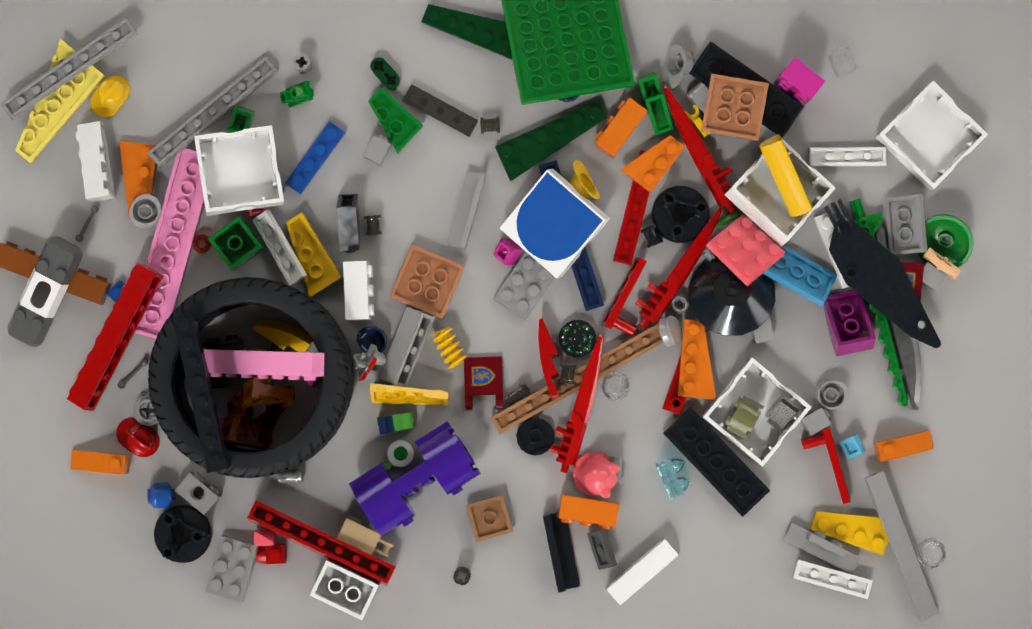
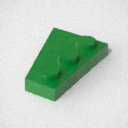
[368,87,424,154]

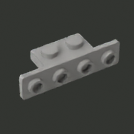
[784,523,860,574]

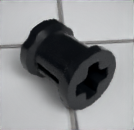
[640,224,663,248]

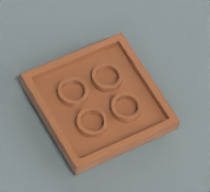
[701,74,769,141]
[390,244,465,319]

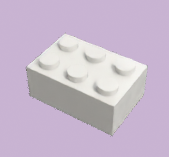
[343,261,375,321]
[310,559,380,620]

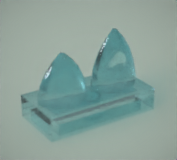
[655,458,690,499]

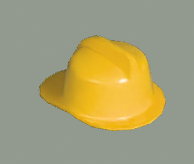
[90,75,130,118]
[570,160,600,200]

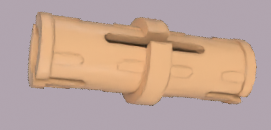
[923,248,962,280]

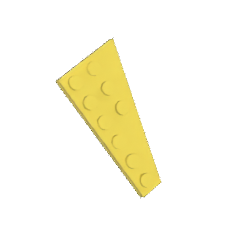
[15,38,106,164]

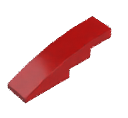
[538,318,560,400]

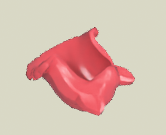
[572,452,620,498]

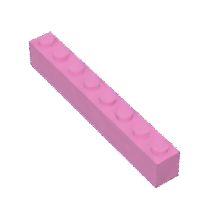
[204,349,324,381]

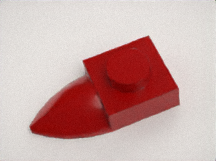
[255,544,286,564]

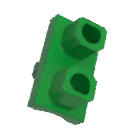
[280,81,314,108]

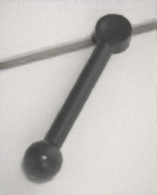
[75,206,98,242]
[118,358,148,389]

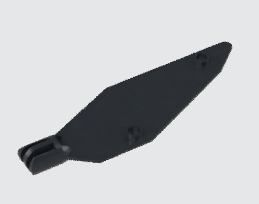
[824,199,941,348]

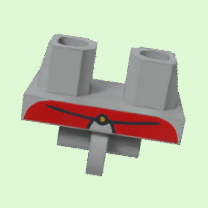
[351,344,386,382]

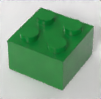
[208,216,264,271]

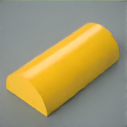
[759,134,812,217]

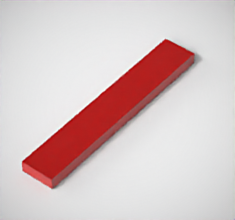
[613,150,650,266]

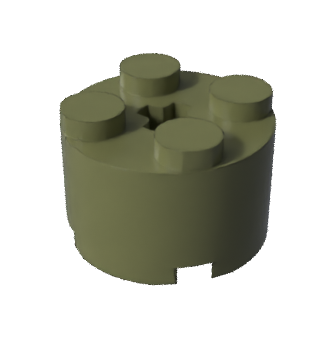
[724,396,764,440]

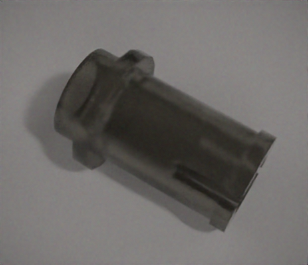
[505,383,530,405]

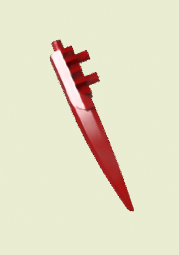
[664,85,736,213]
[635,207,722,329]
[550,334,603,473]

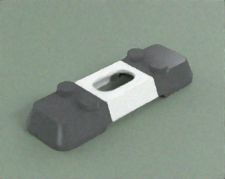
[7,236,83,347]

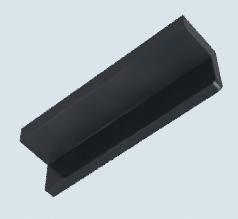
[543,513,580,593]

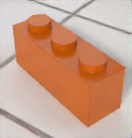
[594,97,648,159]
[557,494,619,530]

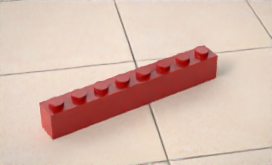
[67,263,164,411]
[247,501,396,586]

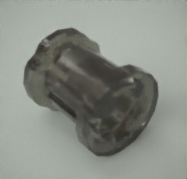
[480,116,500,134]
[364,215,382,236]
[558,364,577,384]
[453,566,471,585]

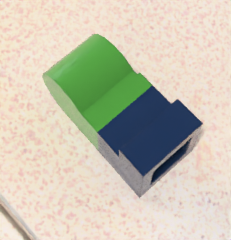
[377,412,415,435]

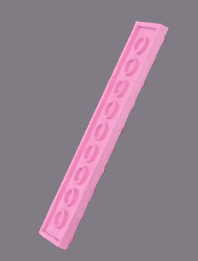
[135,148,204,339]

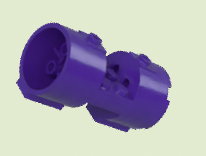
[349,421,481,536]

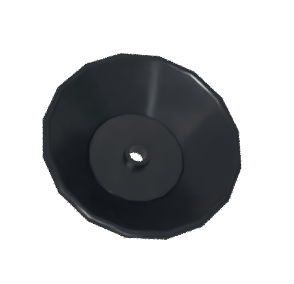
[688,256,776,336]

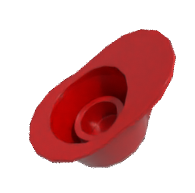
[116,418,159,457]

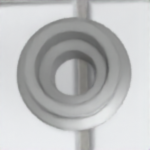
[669,295,689,314]

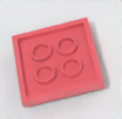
[706,213,786,286]

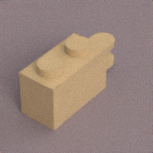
[337,516,394,557]

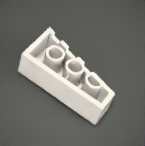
[75,121,116,202]

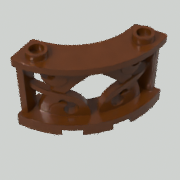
[222,378,295,449]

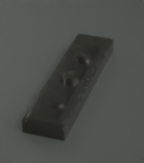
[402,84,479,138]

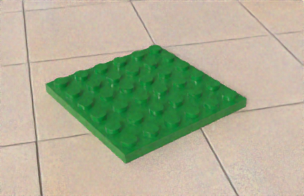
[501,0,635,105]

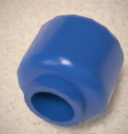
[147,482,176,508]

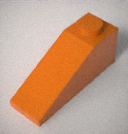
[873,430,934,462]
[70,450,130,475]

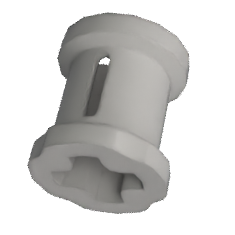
[293,54,312,73]

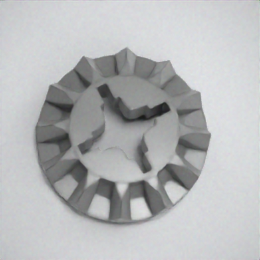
[133,395,159,426]

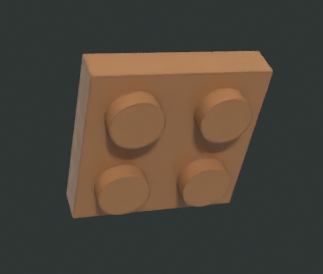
[466,494,513,542]

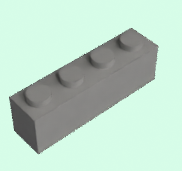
[378,307,435,387]

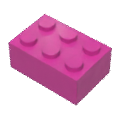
[774,57,826,106]

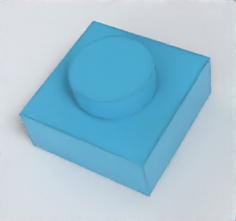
[839,434,866,459]

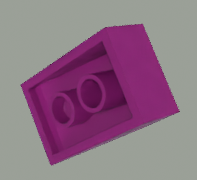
[823,290,876,357]

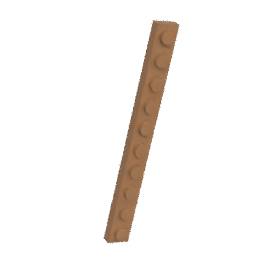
[490,324,663,434]

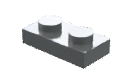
[587,529,617,570]

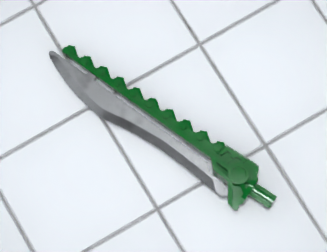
[849,198,921,410]

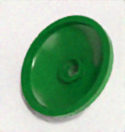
[918,214,974,268]

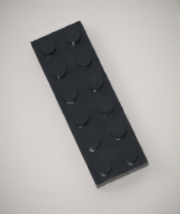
[689,41,805,138]
[663,407,770,517]

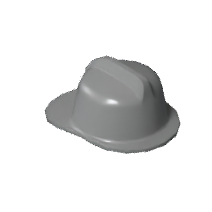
[661,44,693,89]

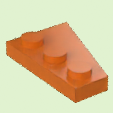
[620,135,685,193]

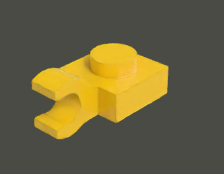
[685,105,710,139]

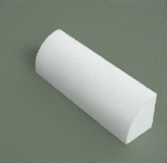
[606,538,679,605]

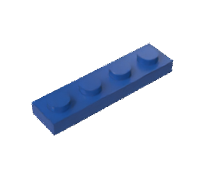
[285,121,346,195]

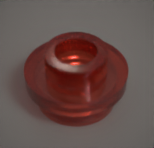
[192,234,212,253]

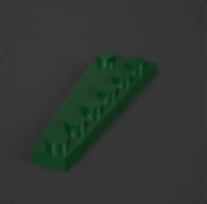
[421,4,513,61]
[495,100,607,181]

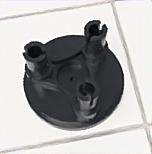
[652,186,709,243]
[154,505,212,563]

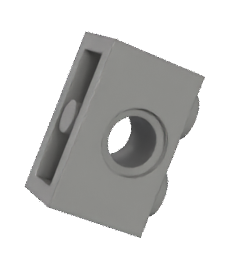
[175,472,221,515]

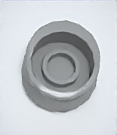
[129,194,161,228]
[659,316,682,347]
[813,379,850,410]

